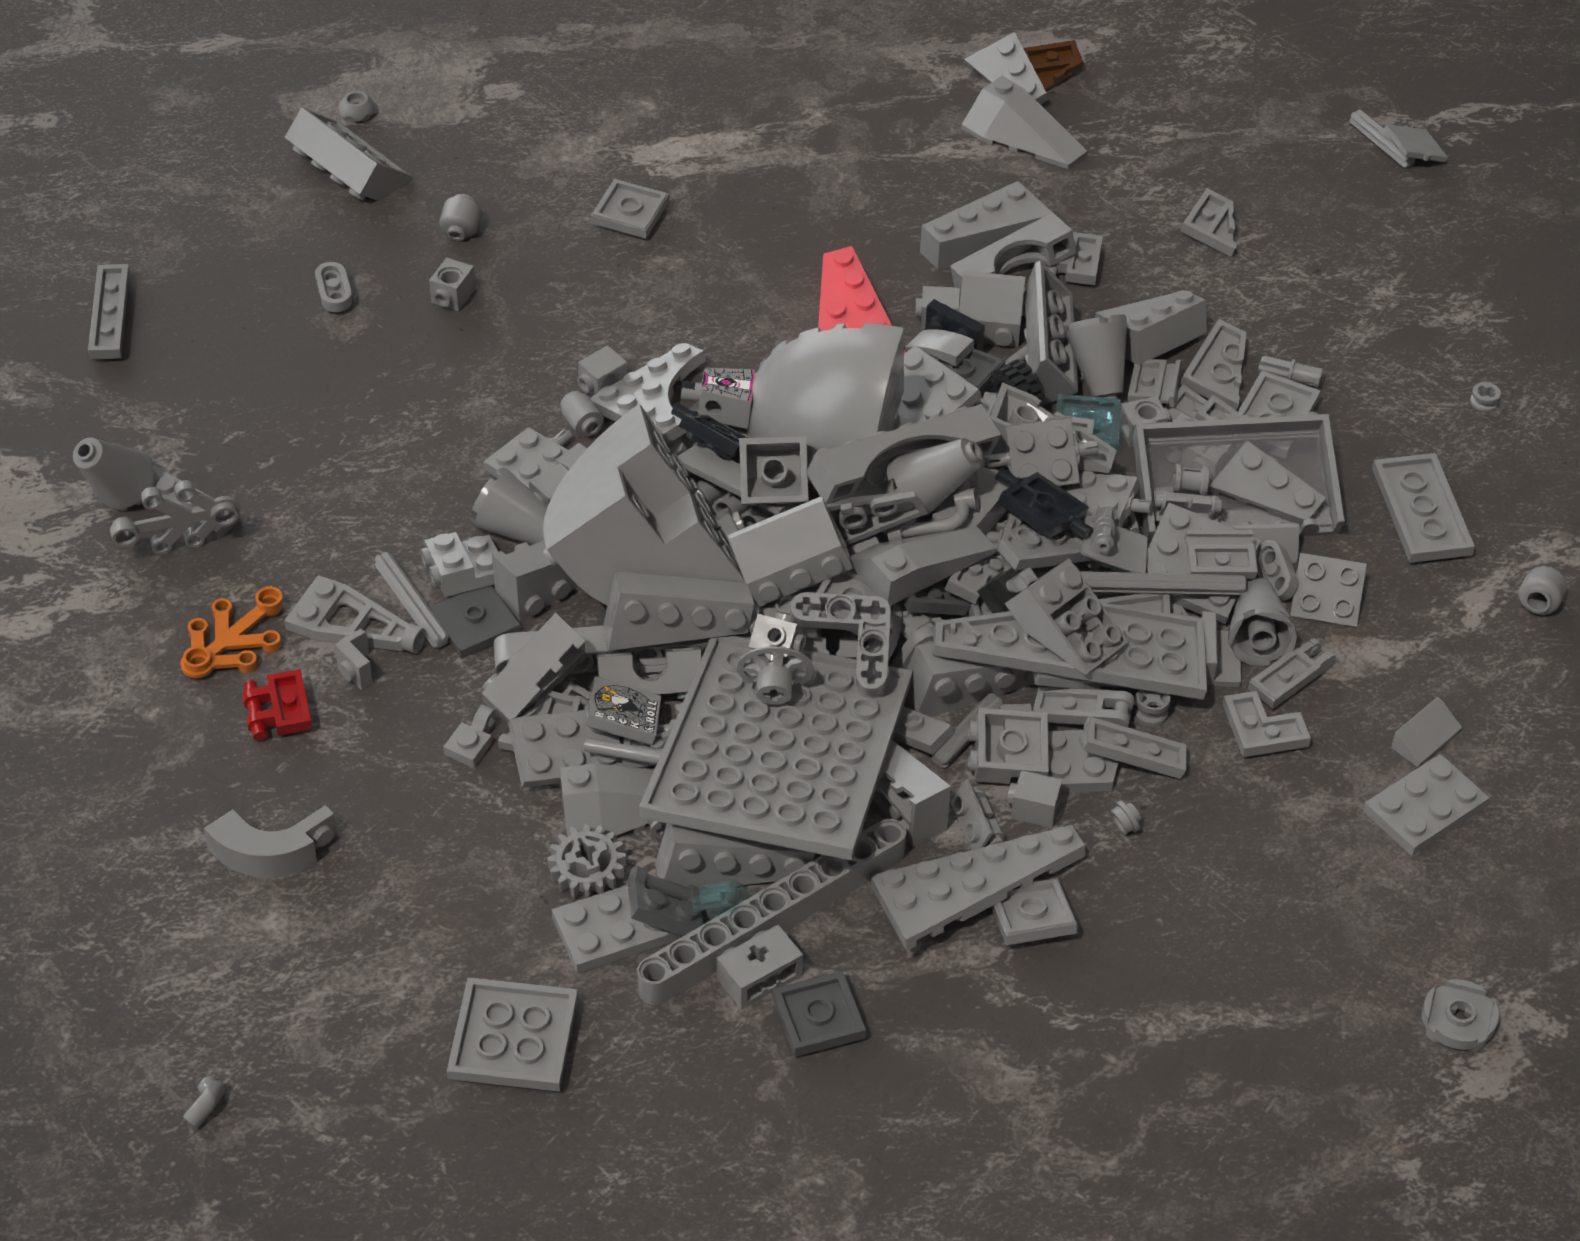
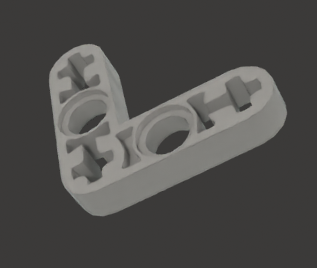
[790,592,891,695]

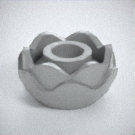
[339,91,375,123]

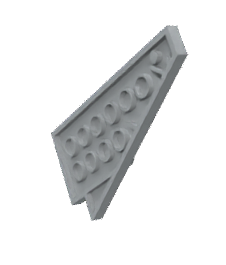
[932,593,1207,700]

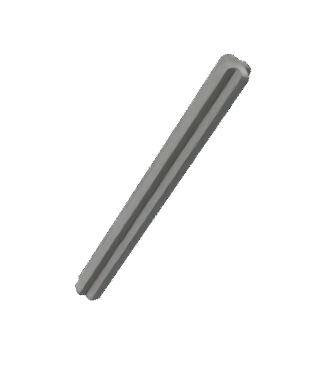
[1079,571,1247,595]

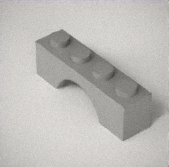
[950,212,1076,294]

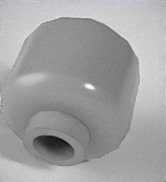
[439,194,482,241]
[1519,566,1567,615]

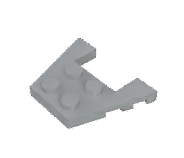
[999,703,1134,793]

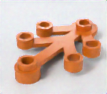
[180,586,284,678]

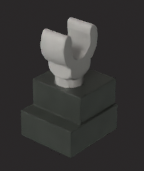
[977,567,1038,614]

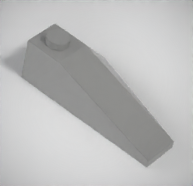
[850,526,997,606]

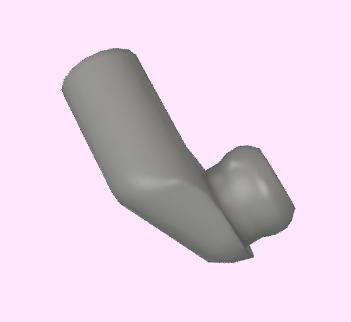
[183,1076,225,1129]

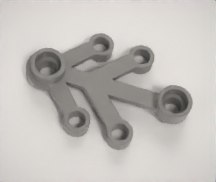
[110,480,240,555]

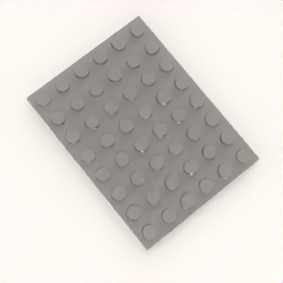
[639,635,913,860]

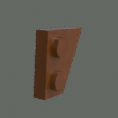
[1023,40,1083,92]

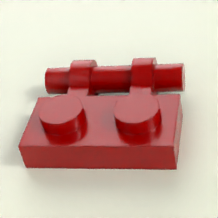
[242,669,312,741]

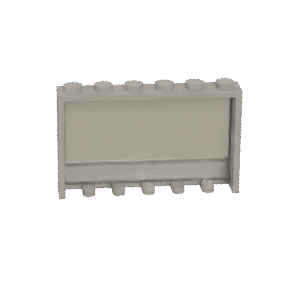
[1131,412,1345,544]

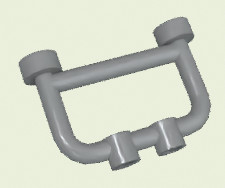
[887,470,978,542]

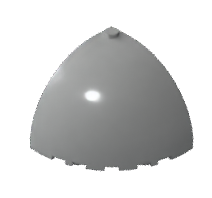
[746,323,904,469]
[543,404,752,606]

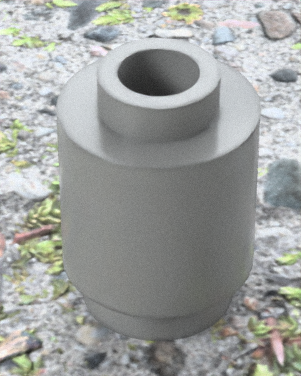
[560,391,604,437]

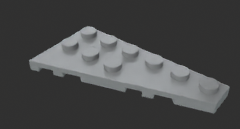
[870,825,1085,951]

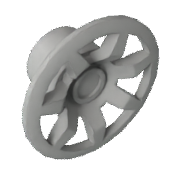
[737,646,814,705]

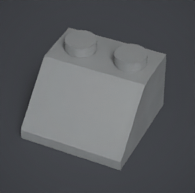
[959,271,1025,347]
[739,436,809,505]

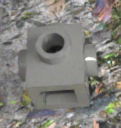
[748,613,806,662]

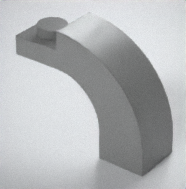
[204,805,337,878]

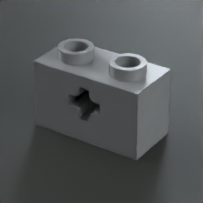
[717,925,803,1009]

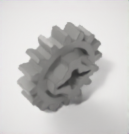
[547,824,626,898]

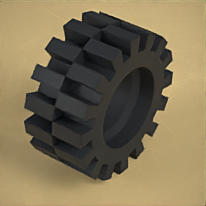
[990,359,1045,407]

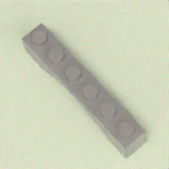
[806,404,1001,504]

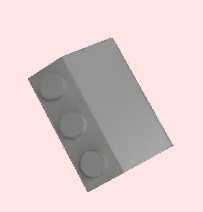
[727,496,853,607]

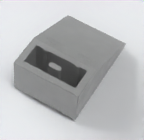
[1005,558,1128,675]

